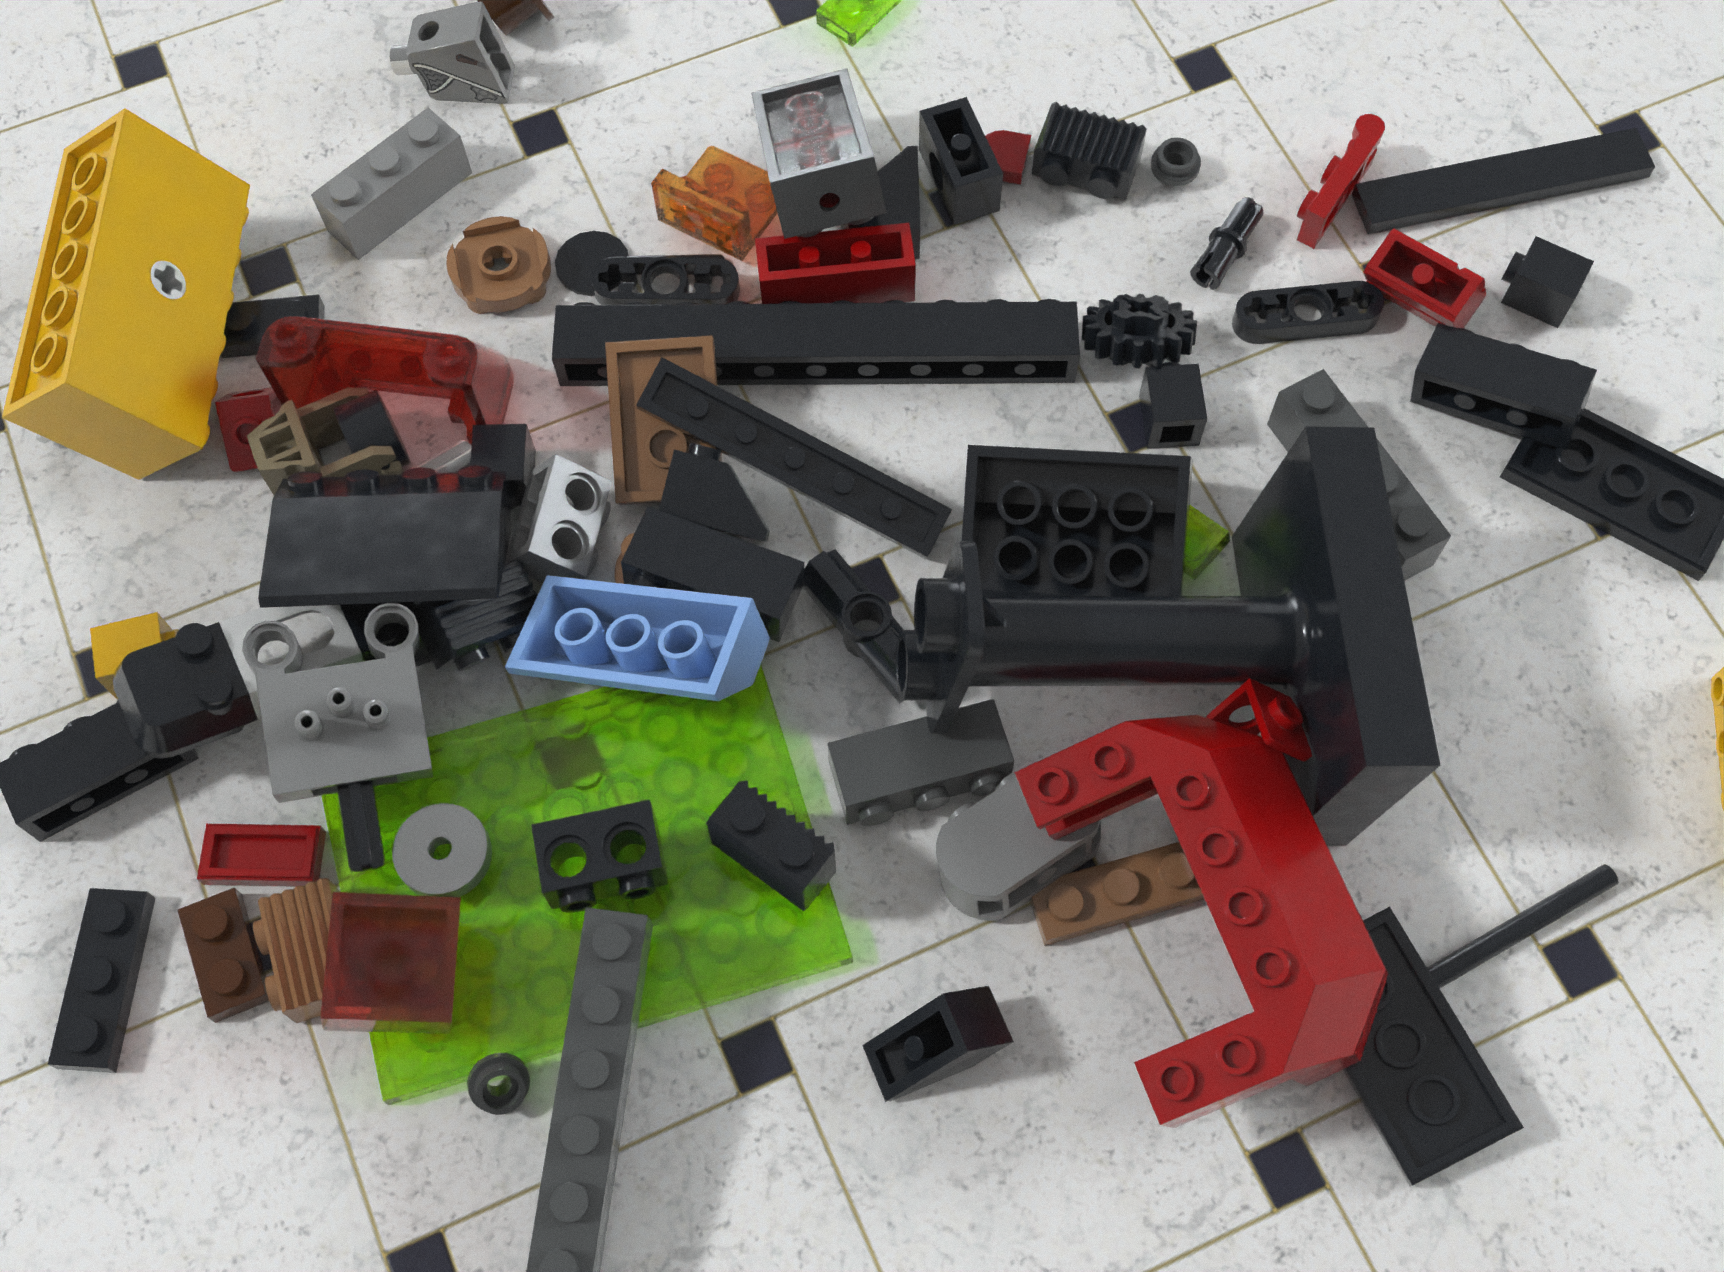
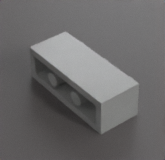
[311,107,472,260]

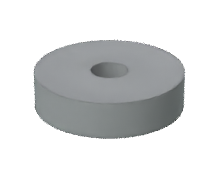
[392,803,492,901]

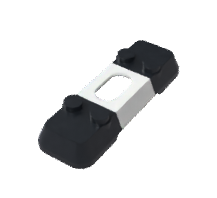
[113,602,432,758]

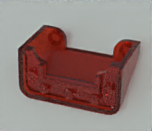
[256,316,514,445]

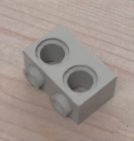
[505,454,612,583]

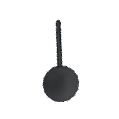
[555,231,724,296]

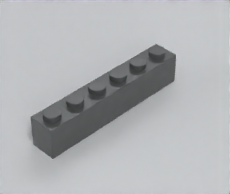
[526,907,653,1272]

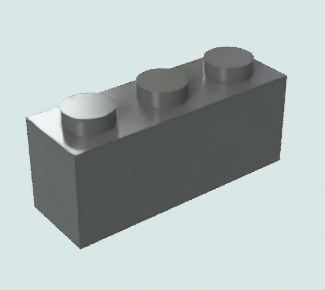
[827,699,1014,826]

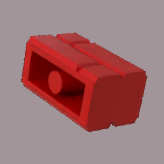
[1363,228,1486,328]

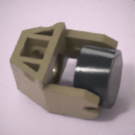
[247,388,411,495]

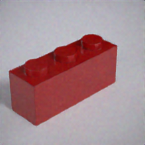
[755,223,916,304]

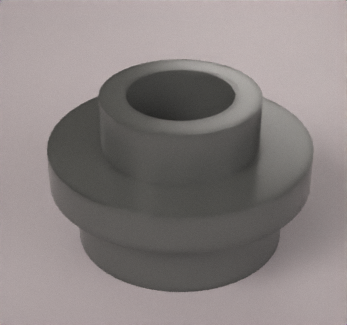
[1151,137,1201,186]
[467,1053,530,1115]

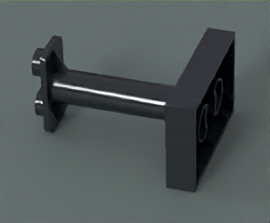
[896,426,1441,846]

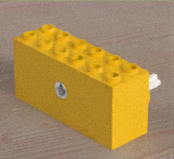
[2,108,250,480]

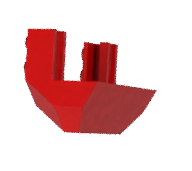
[1014,715,1388,1128]

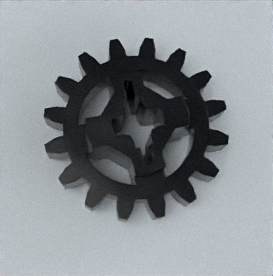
[1082,294,1197,369]

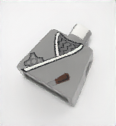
[390,2,515,104]

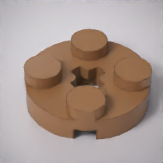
[446,216,551,314]

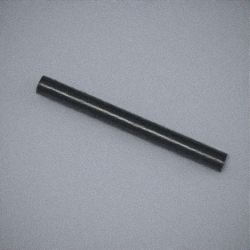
[1427,864,1619,988]

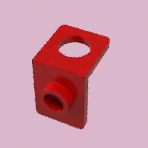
[215,387,280,472]
[1205,678,1312,762]

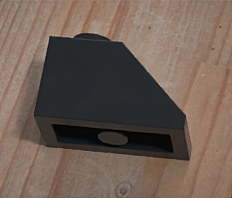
[849,146,920,259]
[659,443,770,542]
[862,986,1014,1102]

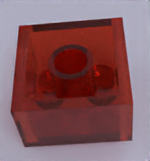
[320,892,461,1034]

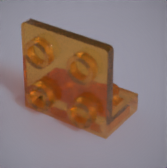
[651,146,777,261]

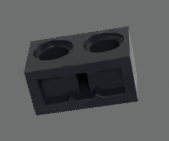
[531,799,669,913]

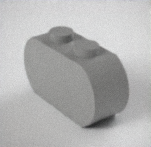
[936,772,1101,921]

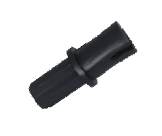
[1190,197,1263,290]

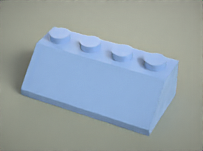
[505,575,770,701]

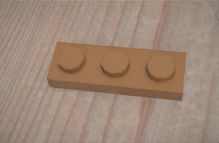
[1029,842,1205,946]

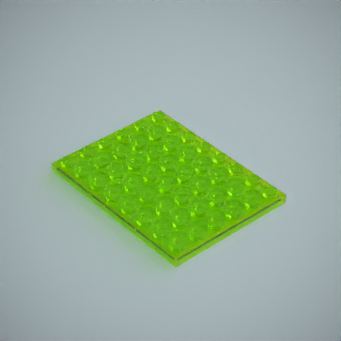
[321,664,853,1105]

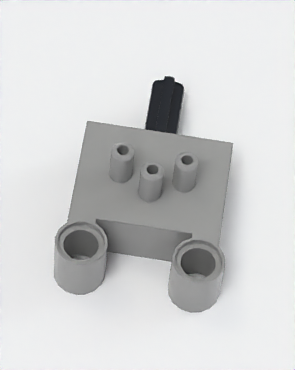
[242,603,433,872]

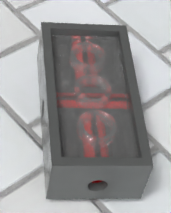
[751,68,886,239]

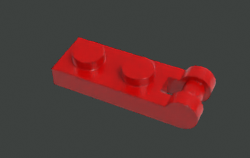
[1297,114,1385,249]

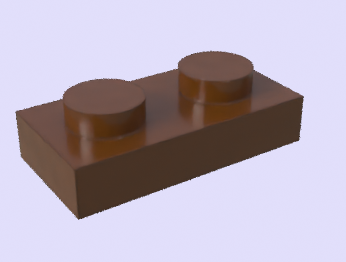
[177,888,269,1023]

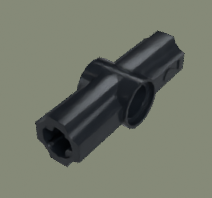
[803,549,904,704]

